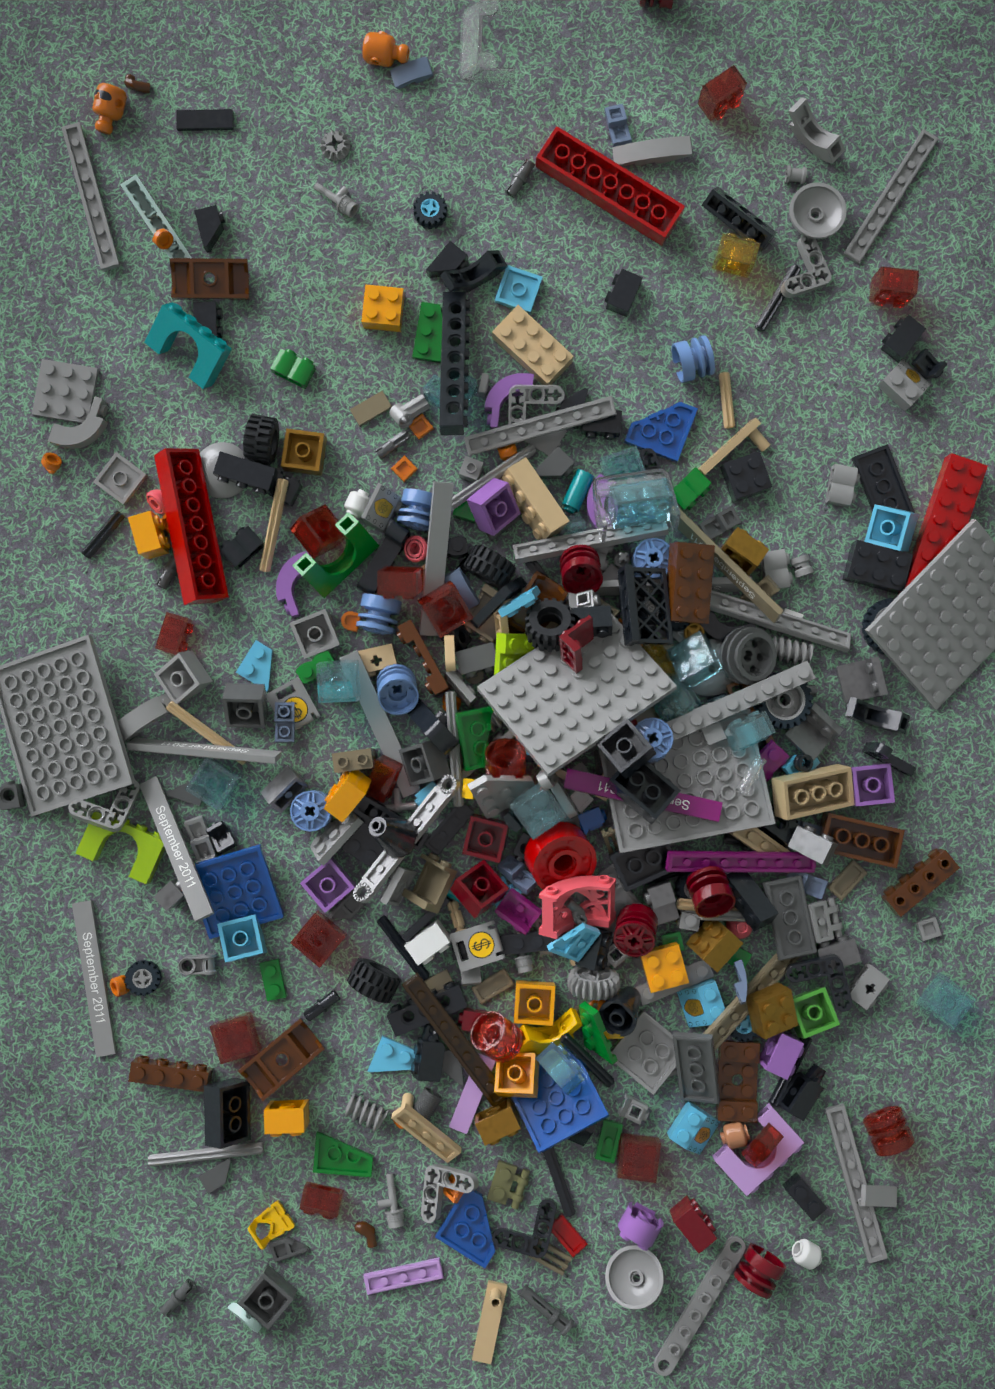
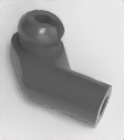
[564,898,587,925]

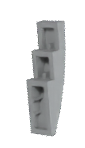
[612,136,693,167]
[184,815,218,863]

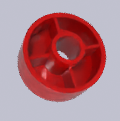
[524,822,597,890]

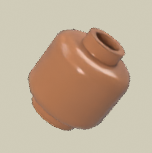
[720,1122,750,1150]

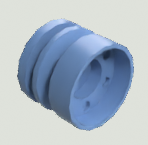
[671,335,715,383]
[397,488,432,531]
[631,538,669,579]
[356,593,402,635]
[376,664,419,715]
[635,718,674,764]
[290,790,333,832]

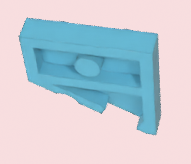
[236,640,273,692]
[547,923,601,962]
[368,1035,415,1072]

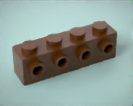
[881,849,960,917]
[128,1056,213,1092]

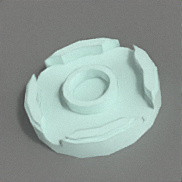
[228,1302,262,1333]

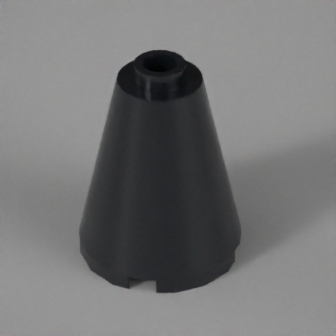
[369,817,418,858]
[599,986,640,1037]

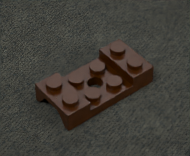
[169,258,250,300]
[508,571,568,634]
[397,619,450,696]
[238,1017,325,1102]
[716,1040,760,1123]

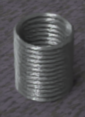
[413,1087,442,1120]

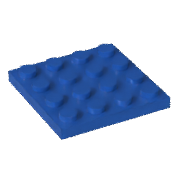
[195,844,284,939]
[512,1047,610,1154]

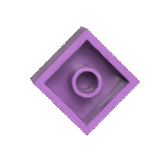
[467,478,521,536]
[851,763,895,806]
[300,856,357,913]
[759,1031,804,1080]

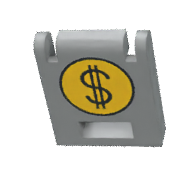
[266,677,321,730]
[449,920,506,972]

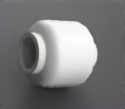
[344,489,370,519]
[792,1239,822,1270]

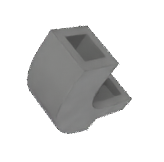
[788,97,845,164]
[48,396,108,449]
[118,693,180,743]

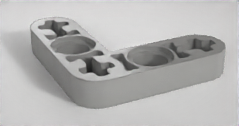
[780,235,832,298]
[508,385,565,425]
[536,770,579,819]
[68,780,140,832]
[421,1164,479,1223]

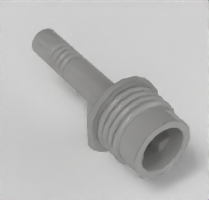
[314,183,359,218]
[507,927,533,974]
[377,1173,404,1228]

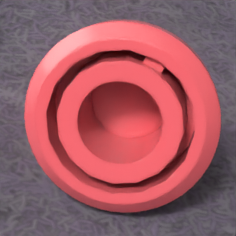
[146,489,165,515]
[404,535,427,562]
[726,921,753,939]

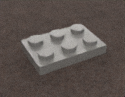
[310,811,364,866]

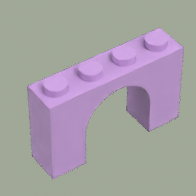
[712,1103,804,1196]

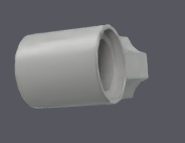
[389,394,430,428]

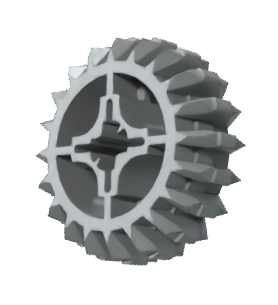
[567,966,620,1001]

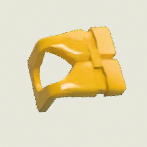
[248,1200,295,1250]

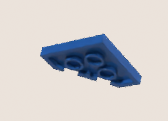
[624,402,698,463]
[435,1186,495,1268]

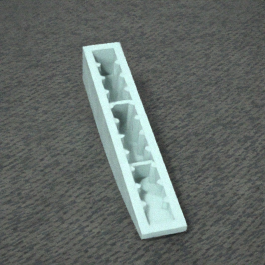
[120,175,192,258]

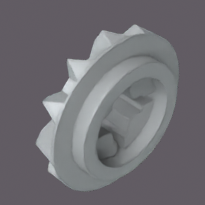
[320,130,350,161]

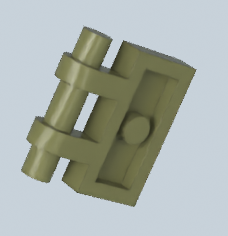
[487,1160,530,1209]

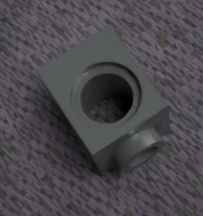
[0,781,26,811]

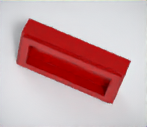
[547,1213,588,1257]

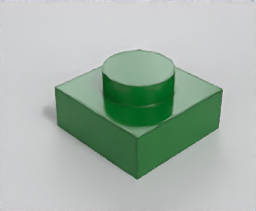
[661,931,685,951]

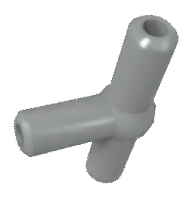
[385,788,418,813]

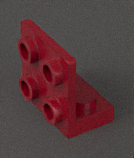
[559,615,594,674]

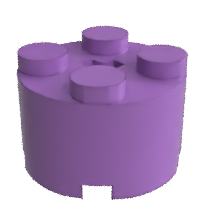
[618,1202,664,1251]

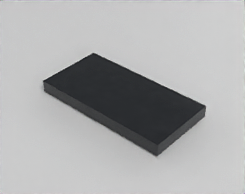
[851,444,915,513]

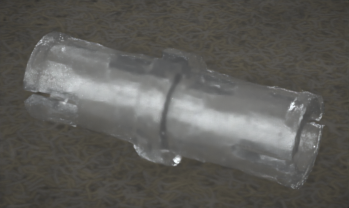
[736,755,767,795]

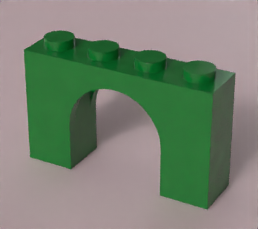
[292,512,379,598]

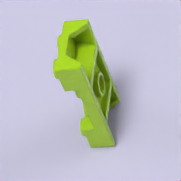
[492,632,535,711]

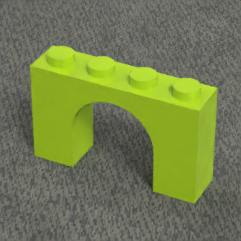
[75,811,165,884]

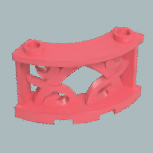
[539,875,616,939]

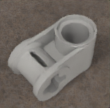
[178,953,217,975]

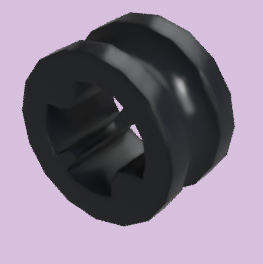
[793,754,813,772]

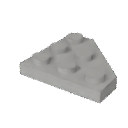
[467,775,538,819]

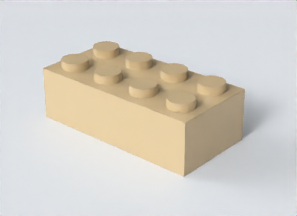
[492,305,574,385]
[501,457,569,540]
[771,764,855,820]

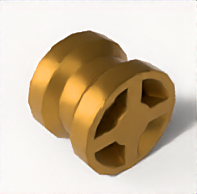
[683,623,704,643]

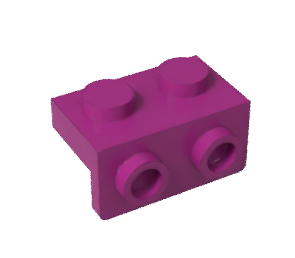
[760,739,789,782]
[495,888,542,935]

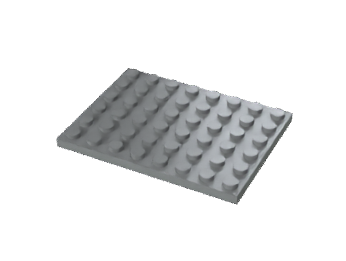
[865,519,995,710]
[477,604,677,777]
[0,635,136,817]
[598,709,775,854]

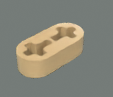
[444,635,456,672]

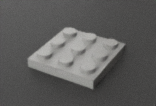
[32,359,99,424]
[611,1010,676,1095]

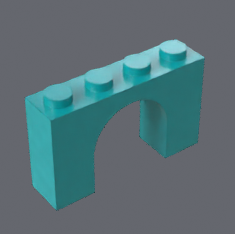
[144,302,232,389]

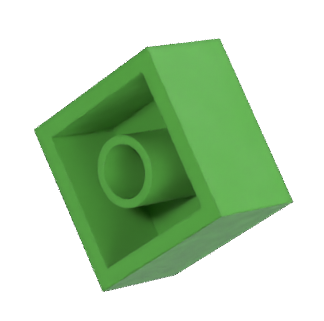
[793,987,840,1039]

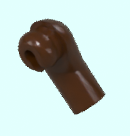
[124,74,150,93]
[354,1221,377,1248]

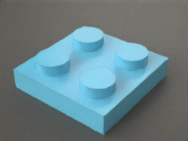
[495,265,543,314]
[498,586,541,618]

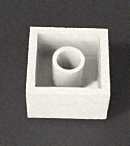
[404,919,451,965]

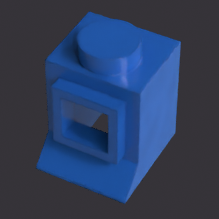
[577,807,607,836]

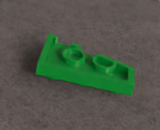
[412,302,442,363]
[455,706,493,771]
[579,1001,618,1065]
[313,1131,374,1177]

